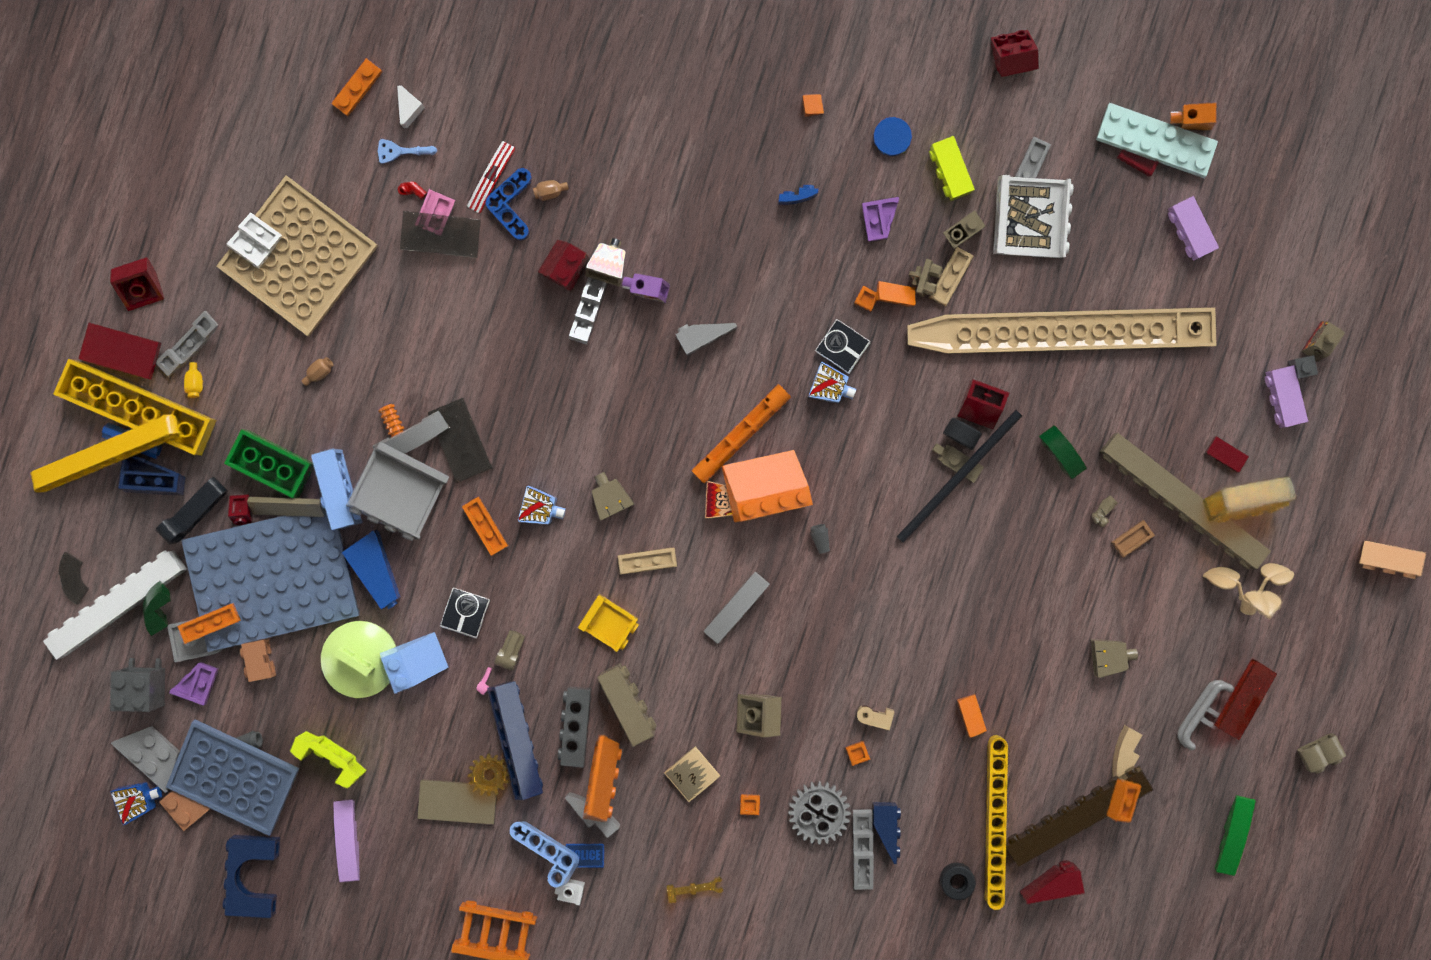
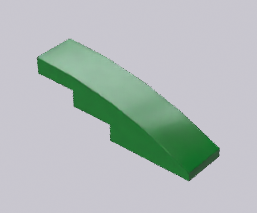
[1215,795,1256,876]

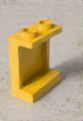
[578,594,639,652]

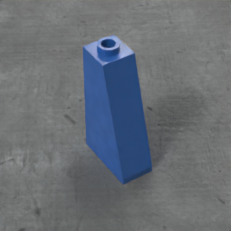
[342,530,401,610]

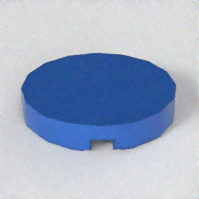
[873,117,912,156]

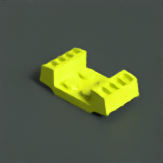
[290,731,367,788]

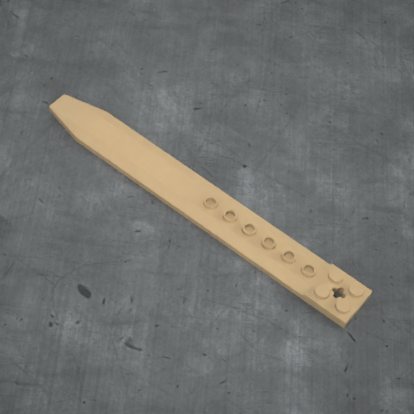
[907,308,1216,354]

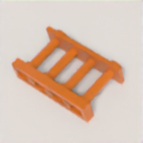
[451,900,538,960]

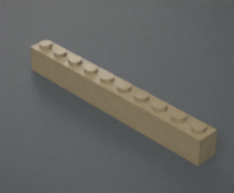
[1100,433,1271,570]

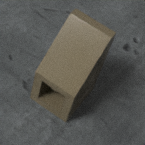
[943,210,985,249]

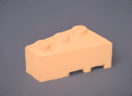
[1359,541,1426,579]

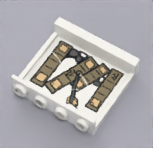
[993,175,1073,258]

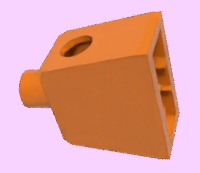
[1170,103,1216,130]

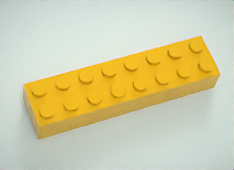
[53,359,217,455]

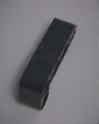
[155,477,228,544]

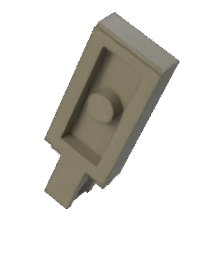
[932,444,984,483]

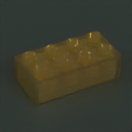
[1203,476,1297,523]

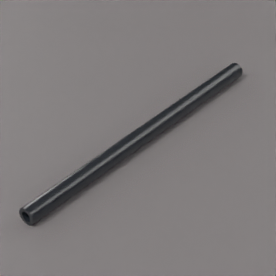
[897,410,1023,543]

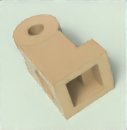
[856,705,894,730]

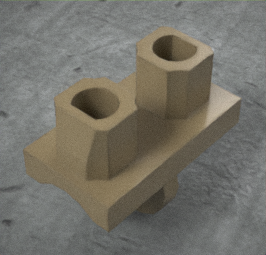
[909,259,943,297]

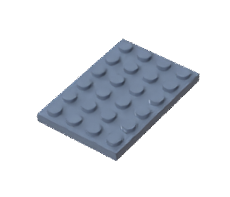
[166,719,299,836]

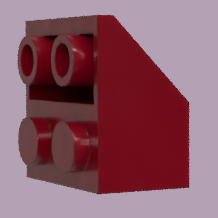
[990,30,1039,77]
[957,379,1009,430]

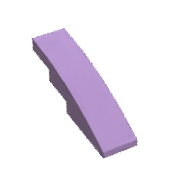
[334,800,360,883]

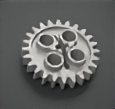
[788,781,851,845]

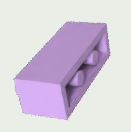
[1168,196,1219,261]
[1265,366,1308,428]

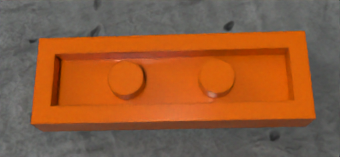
[331,58,383,116]
[462,497,508,556]
[177,603,241,644]

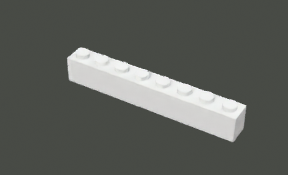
[43,550,187,660]

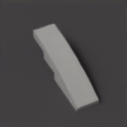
[569,277,607,344]
[703,572,769,644]
[853,809,874,890]

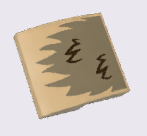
[664,746,720,802]

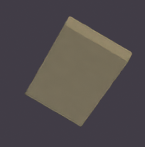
[418,779,498,825]

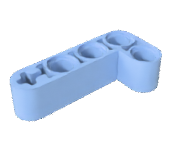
[510,821,579,887]

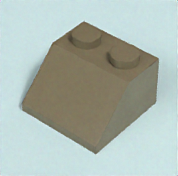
[737,694,782,737]

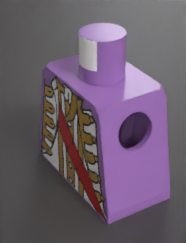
[622,274,670,303]

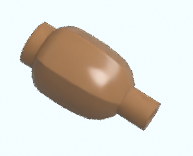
[533,180,569,201]
[302,357,334,386]

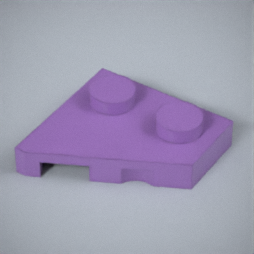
[861,197,899,242]
[169,662,219,705]

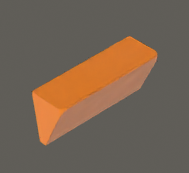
[875,281,916,307]
[957,694,987,738]
[1107,779,1141,823]

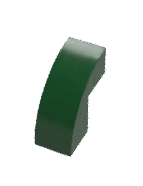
[1039,425,1087,480]
[143,581,171,636]

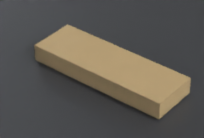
[929,247,973,307]
[618,547,677,575]

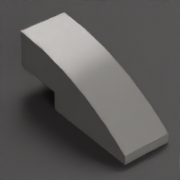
[565,792,620,838]

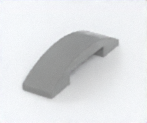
[156,311,219,376]
[372,411,449,454]

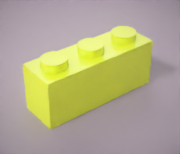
[929,136,975,201]

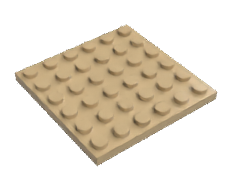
[217,175,378,336]

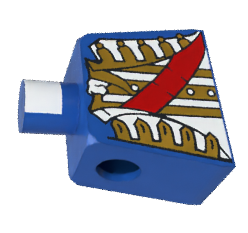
[110,782,162,826]

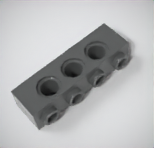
[558,686,592,767]

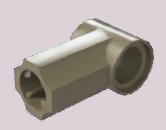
[494,630,525,671]

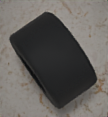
[943,418,982,450]
[939,862,976,900]

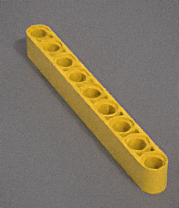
[30,415,180,493]
[985,735,1008,910]

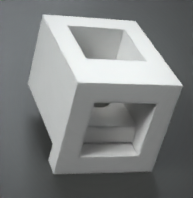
[555,879,585,905]

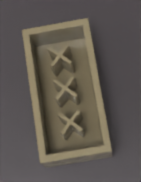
[597,663,657,746]

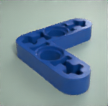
[486,168,532,241]

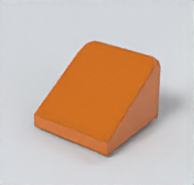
[802,94,824,117]

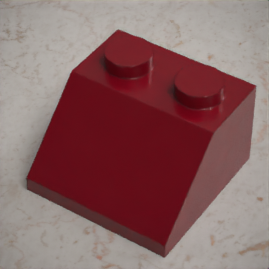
[110,257,164,311]

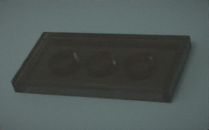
[400,210,481,258]
[427,398,493,483]

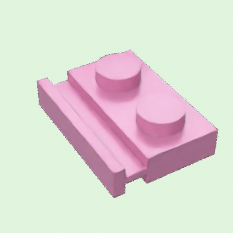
[415,189,455,236]

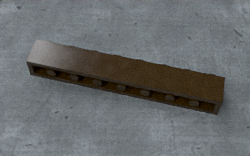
[1006,766,1154,867]

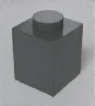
[1288,355,1318,378]

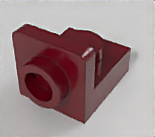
[228,494,253,526]

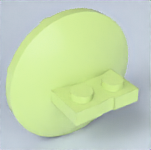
[321,621,396,698]

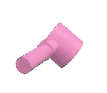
[477,667,492,695]

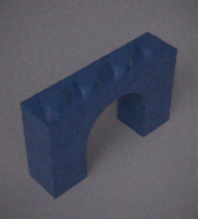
[223,835,280,918]

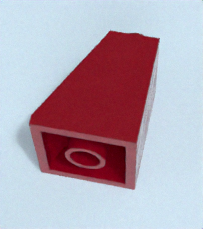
[538,239,590,292]

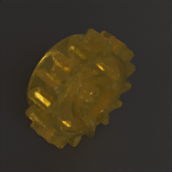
[467,754,509,797]

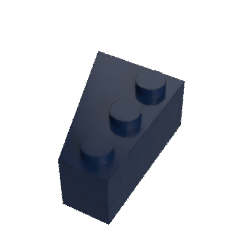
[118,455,185,496]

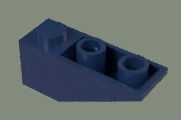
[872,802,901,864]

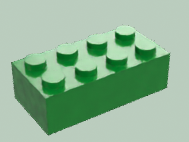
[224,429,314,498]

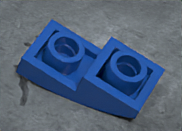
[778,185,818,205]

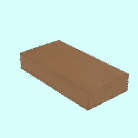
[1111,520,1155,558]

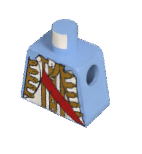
[808,362,856,403]
[518,486,566,524]

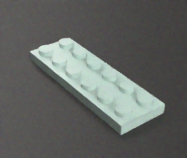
[1096,103,1218,178]

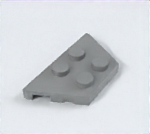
[111,726,180,793]

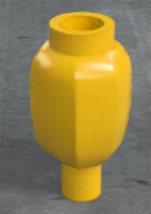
[184,362,203,398]

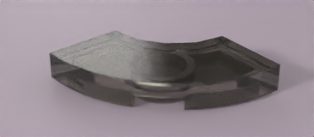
[59,552,89,605]

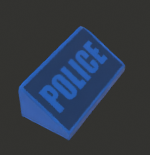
[565,844,605,868]

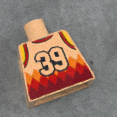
[705,481,732,518]

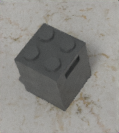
[110,658,165,712]

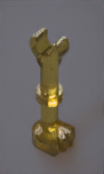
[666,877,723,903]

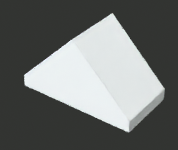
[397,86,425,128]

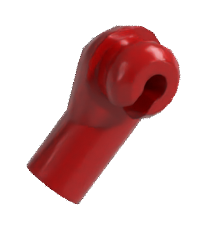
[398,181,427,200]

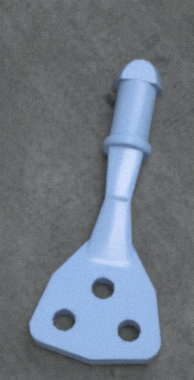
[378,139,437,164]

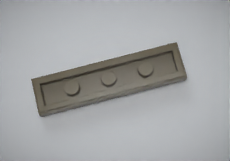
[247,497,326,517]

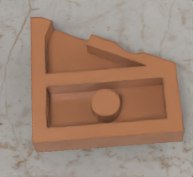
[160,791,211,831]

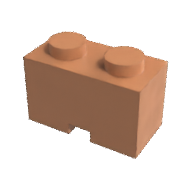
[240,638,276,682]

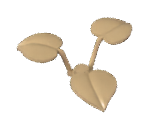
[1203,563,1294,619]

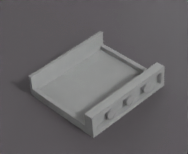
[346,442,449,541]

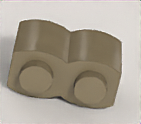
[1297,733,1346,774]

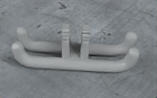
[1177,680,1234,751]

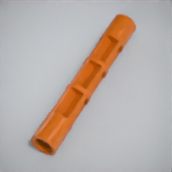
[691,384,791,484]

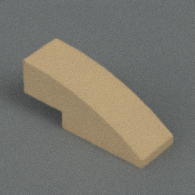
[1112,725,1142,777]

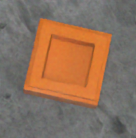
[854,286,877,312]
[845,741,870,766]
[740,794,760,815]

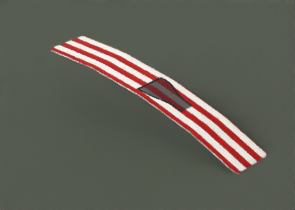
[467,141,515,213]

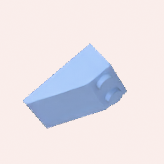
[380,632,448,693]

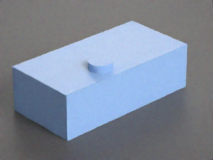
[311,449,362,530]

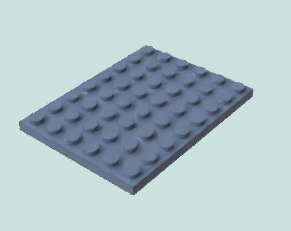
[181,508,360,652]

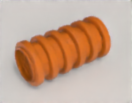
[378,404,404,437]

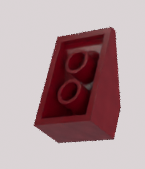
[1020,860,1085,904]

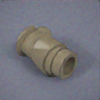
[1092,495,1118,527]

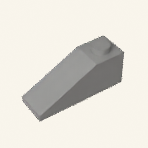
[676,323,737,356]

